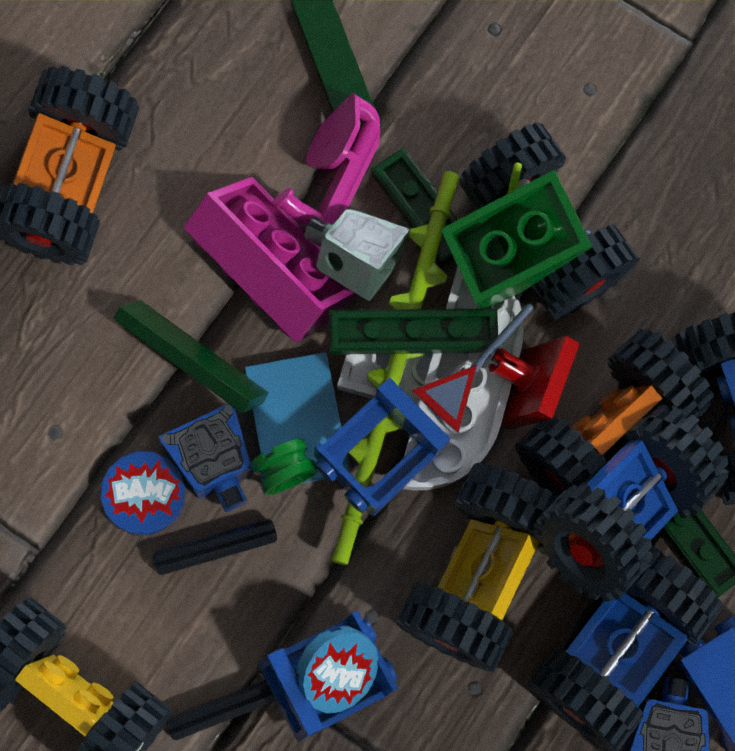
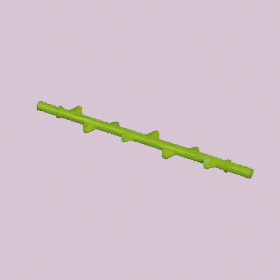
[331,171,459,565]

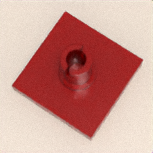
[489,335,580,430]

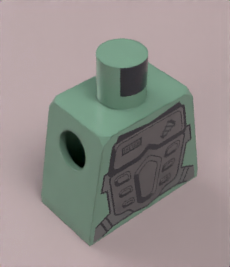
[304,209,410,301]

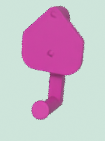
[273,93,380,226]

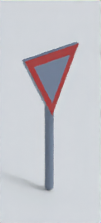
[412,304,533,433]

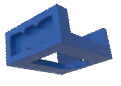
[314,378,450,517]
[258,610,398,743]

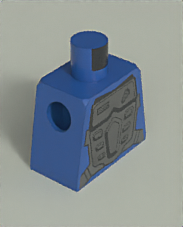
[158,404,252,512]
[623,677,709,751]

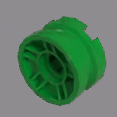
[251,438,318,496]

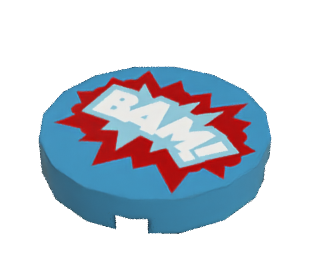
[296,626,378,714]

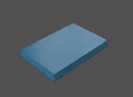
[245,352,350,484]

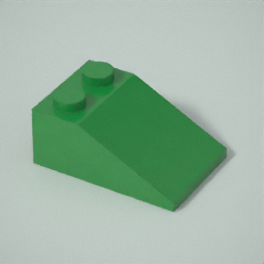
[441,170,592,309]

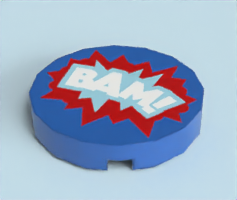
[100,451,186,536]

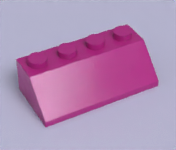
[184,177,358,343]

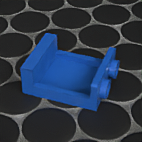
[673,615,735,751]

